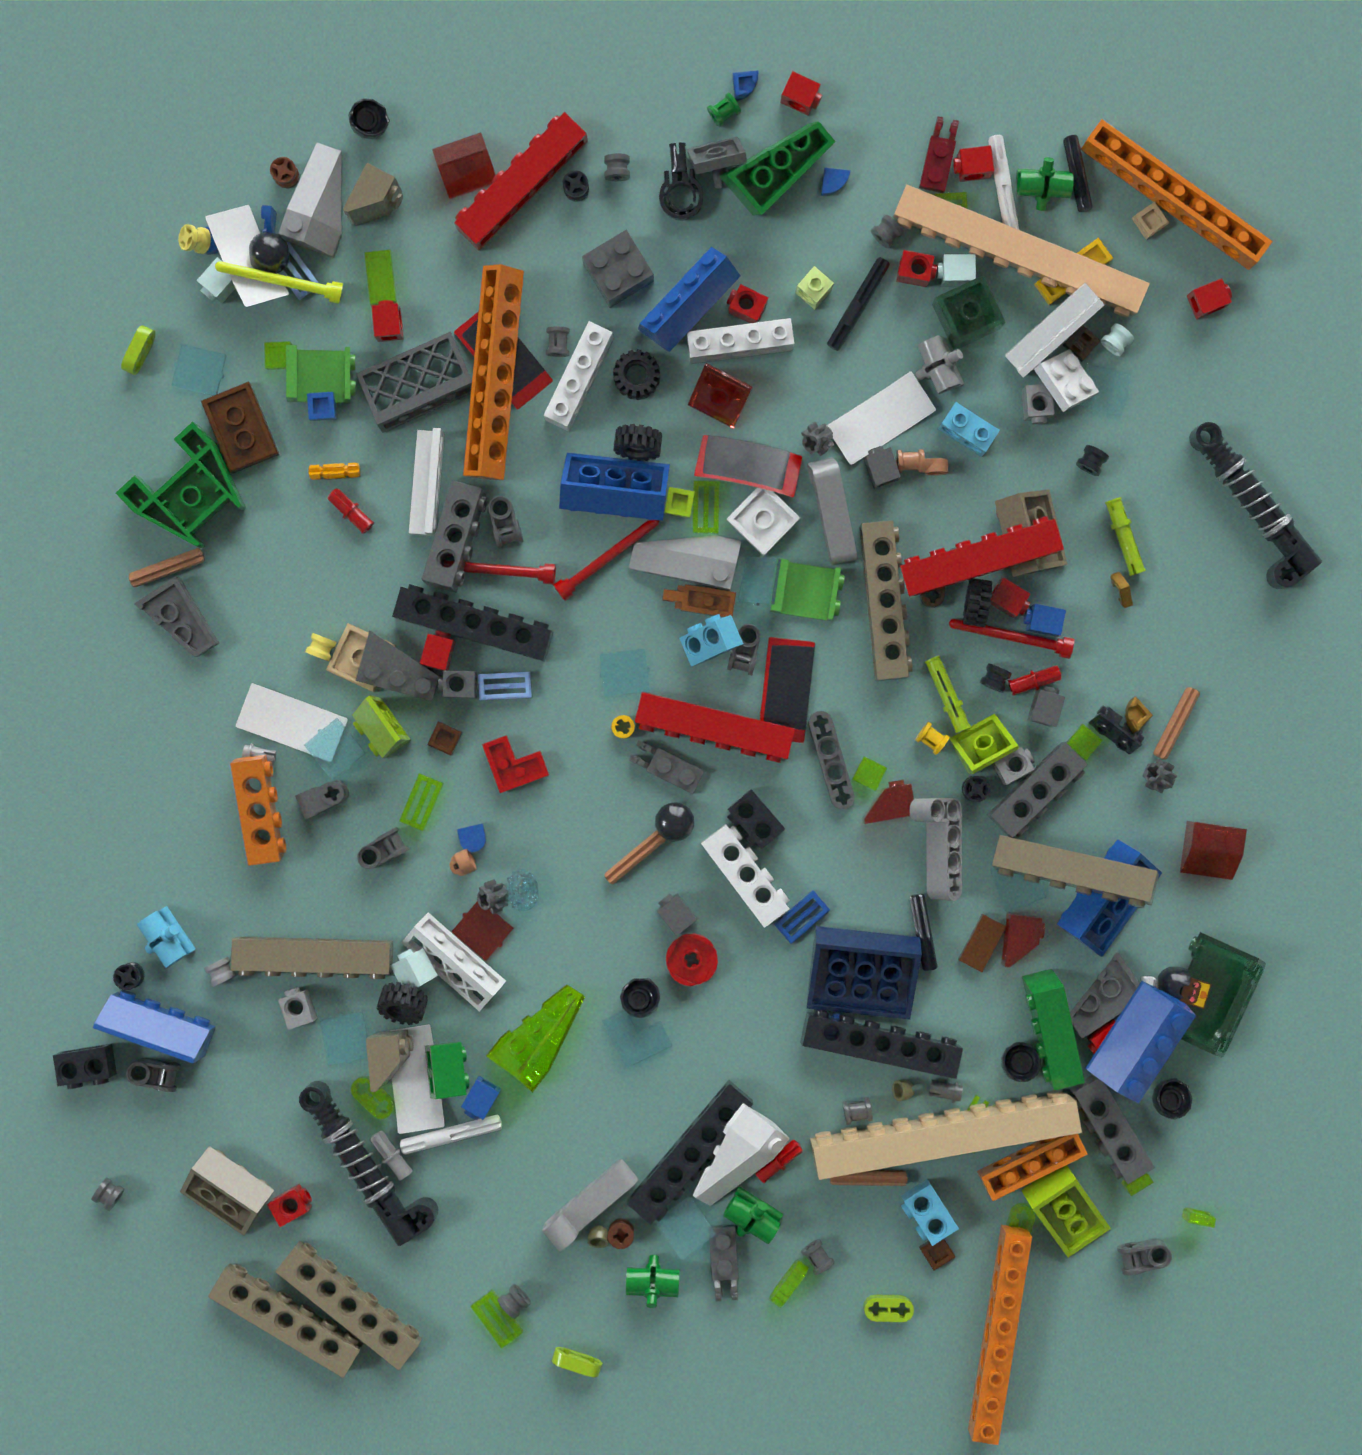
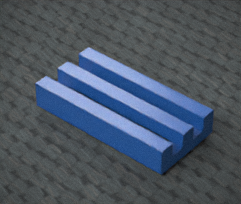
[774,890,830,944]

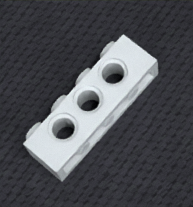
[687,318,794,364]
[544,321,614,432]
[701,824,790,928]

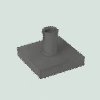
[687,137,747,189]

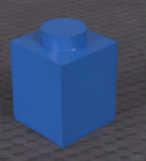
[1023,604,1066,637]
[461,1076,502,1120]

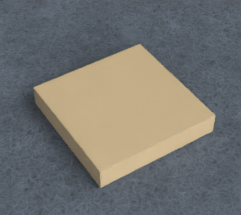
[326,623,396,692]

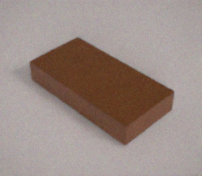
[958,914,1006,972]

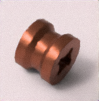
[270,157,300,189]
[608,1218,634,1249]

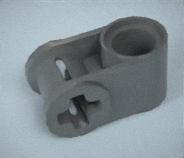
[488,496,524,549]
[727,624,760,676]
[295,780,349,820]
[357,827,410,869]
[126,1058,181,1092]
[1117,1238,1172,1275]

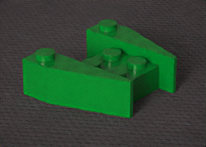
[116,422,246,549]

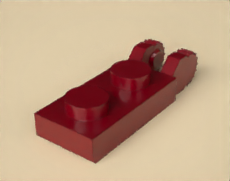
[919,116,959,194]

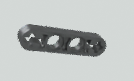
[808,711,855,809]

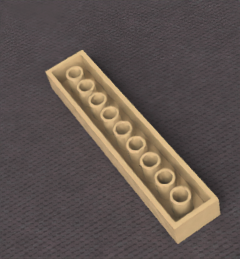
[810,1090,1082,1180]

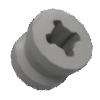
[204,957,237,987]

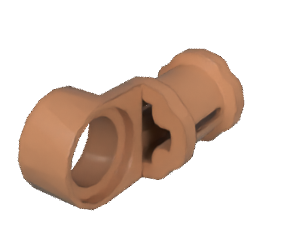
[896,449,948,476]
[449,848,477,876]

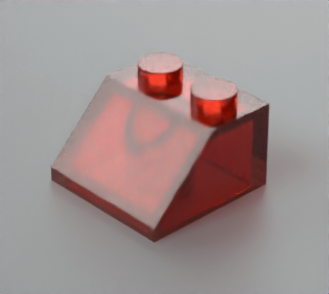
[1180,821,1247,880]

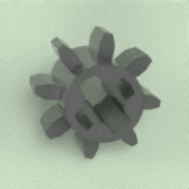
[801,422,834,456]
[1142,759,1177,793]
[477,879,510,914]

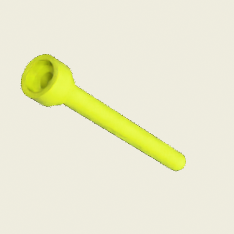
[215,261,343,304]

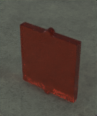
[451,901,514,961]

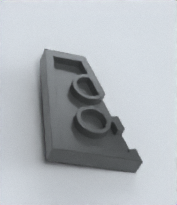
[134,577,220,657]
[356,630,439,701]
[1070,952,1140,1040]

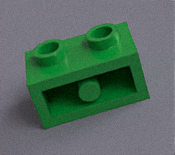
[425,1042,470,1099]

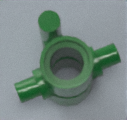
[1016,157,1073,211]
[723,1186,783,1244]
[626,1255,680,1308]

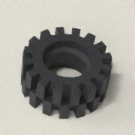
[613,349,660,400]
[613,424,662,461]
[963,578,993,627]
[377,982,428,1025]

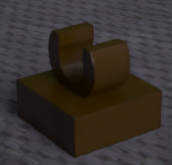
[1063,325,1101,362]

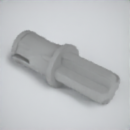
[370,1131,413,1181]

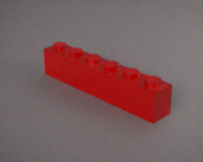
[454,112,588,251]
[900,516,1064,598]
[635,692,795,763]

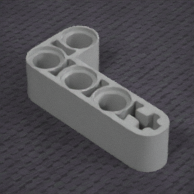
[807,457,857,565]
[909,798,962,901]
[542,1159,639,1252]

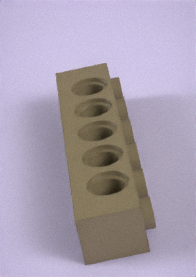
[859,520,912,681]
[275,1241,422,1371]
[208,1263,364,1378]

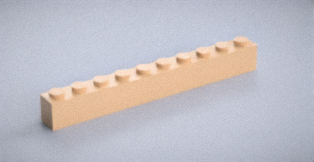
[893,184,1150,317]

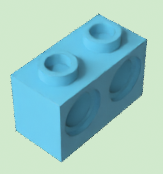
[938,402,1000,457]
[679,614,743,667]
[901,1179,959,1246]

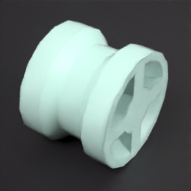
[1101,323,1134,357]

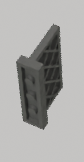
[356,331,472,433]

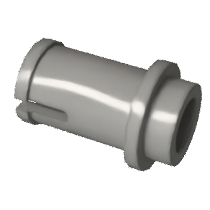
[242,743,277,766]

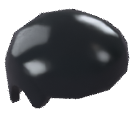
[348,98,390,139]
[249,232,289,274]
[655,802,694,842]
[1155,967,1191,1000]
[620,978,661,1018]
[1001,1042,1041,1082]
[1152,1078,1193,1120]

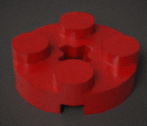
[666,933,718,986]

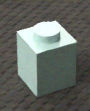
[936,254,976,287]
[197,257,235,303]
[390,948,438,988]

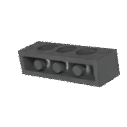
[422,481,488,593]
[987,742,1088,838]
[1069,1075,1155,1184]

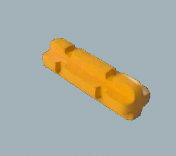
[308,463,360,480]

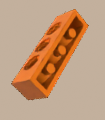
[230,754,287,866]
[977,1134,1088,1201]

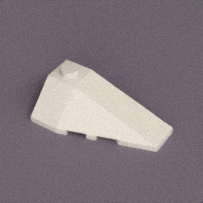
[693,1103,790,1206]

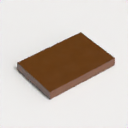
[201,381,280,474]

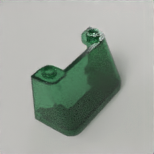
[1181,932,1266,1058]

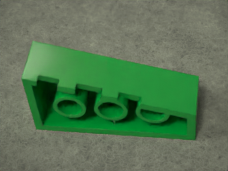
[719,122,836,215]
[1022,969,1085,1091]

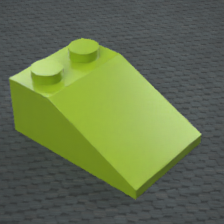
[352,695,411,758]
[1021,1165,1111,1258]

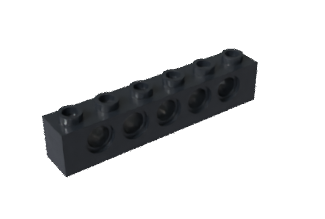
[392,584,553,662]
[800,1009,963,1079]
[627,1080,754,1225]

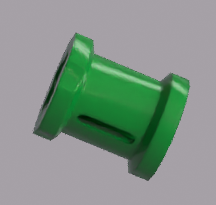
[707,92,741,127]

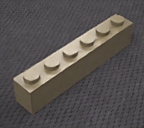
[992,835,1159,908]
[231,937,393,979]

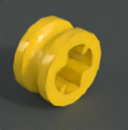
[611,715,635,739]

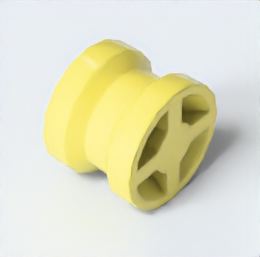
[178,224,211,254]
[305,633,337,661]

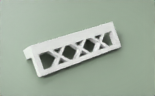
[1005,283,1105,378]
[409,428,444,536]
[402,913,506,1012]

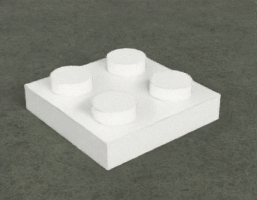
[1034,349,1099,412]
[726,488,800,556]

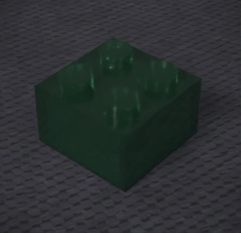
[932,275,1006,351]

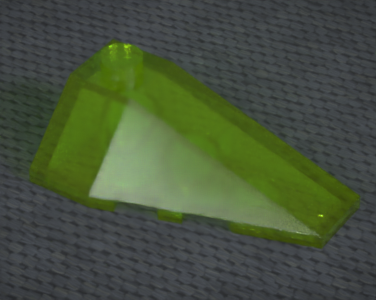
[486,984,585,1093]

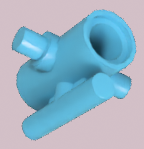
[136,906,196,968]

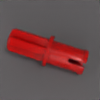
[328,488,375,534]
[1008,666,1062,696]
[755,1140,803,1184]

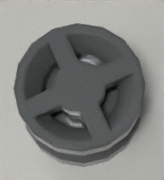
[604,153,630,182]
[871,215,904,248]
[91,1178,125,1211]
[498,1284,531,1319]

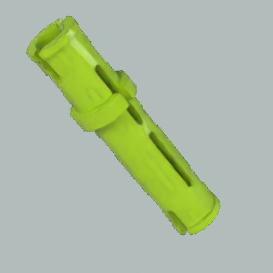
[1105,497,1146,576]
[925,655,971,733]

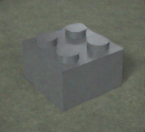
[582,229,654,308]

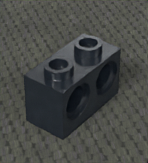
[727,789,785,849]
[53,1043,117,1089]

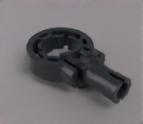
[659,142,703,220]

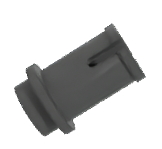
[929,1080,963,1103]

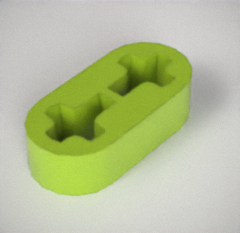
[121,325,156,375]
[863,1295,914,1322]
[551,1347,603,1378]

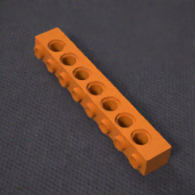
[1081,119,1273,270]
[463,264,524,480]
[968,1224,1032,1445]

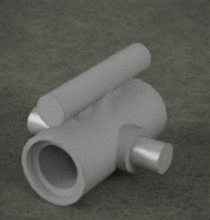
[915,336,964,394]

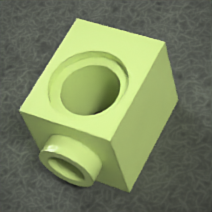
[795,266,834,310]

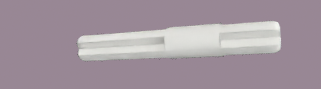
[988,135,1019,230]
[400,1115,502,1155]

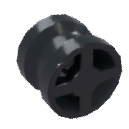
[563,170,589,202]
[1076,445,1109,476]
[979,663,1012,693]
[961,776,990,802]
[113,962,145,990]

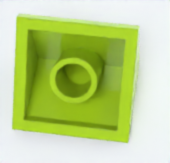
[949,713,1020,774]

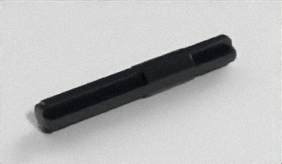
[827,257,890,351]

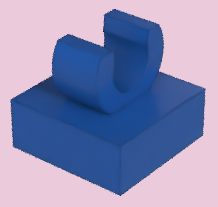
[307,392,337,421]

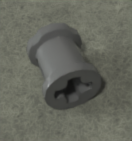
[546,326,570,357]
[843,1097,873,1125]
[801,1239,834,1275]

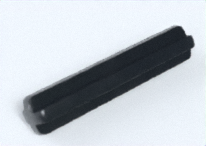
[1063,135,1093,212]
[909,894,938,971]

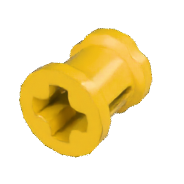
[915,721,950,755]

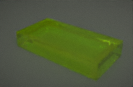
[364,249,397,305]

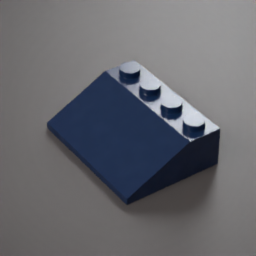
[806,926,922,1020]

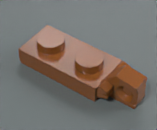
[662,584,736,617]

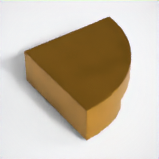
[1110,572,1133,608]
[1125,696,1153,734]

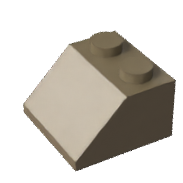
[343,163,403,226]
[366,1029,413,1092]

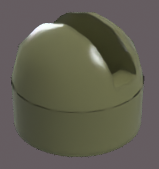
[892,1079,915,1101]
[587,1225,609,1248]

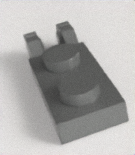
[629,740,704,794]
[709,1225,738,1301]

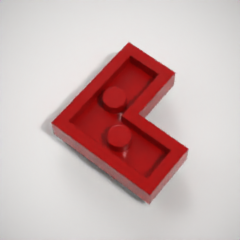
[482,735,550,793]

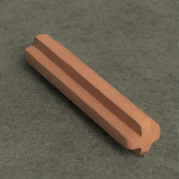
[129,548,204,587]
[1153,687,1200,760]
[604,830,666,884]
[830,1170,908,1186]

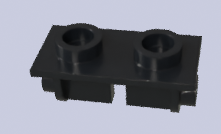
[1088,705,1145,755]

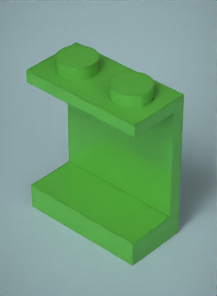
[286,345,355,404]
[770,558,844,621]

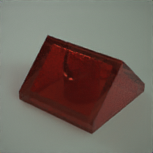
[432,132,496,199]
[688,363,753,428]

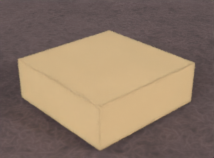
[1132,202,1169,240]

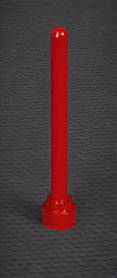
[553,520,660,602]
[444,560,556,585]
[949,618,1074,659]

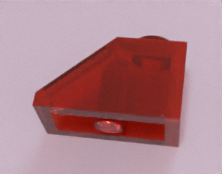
[862,779,914,824]
[1001,913,1045,967]

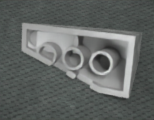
[278,143,342,258]
[629,535,741,591]

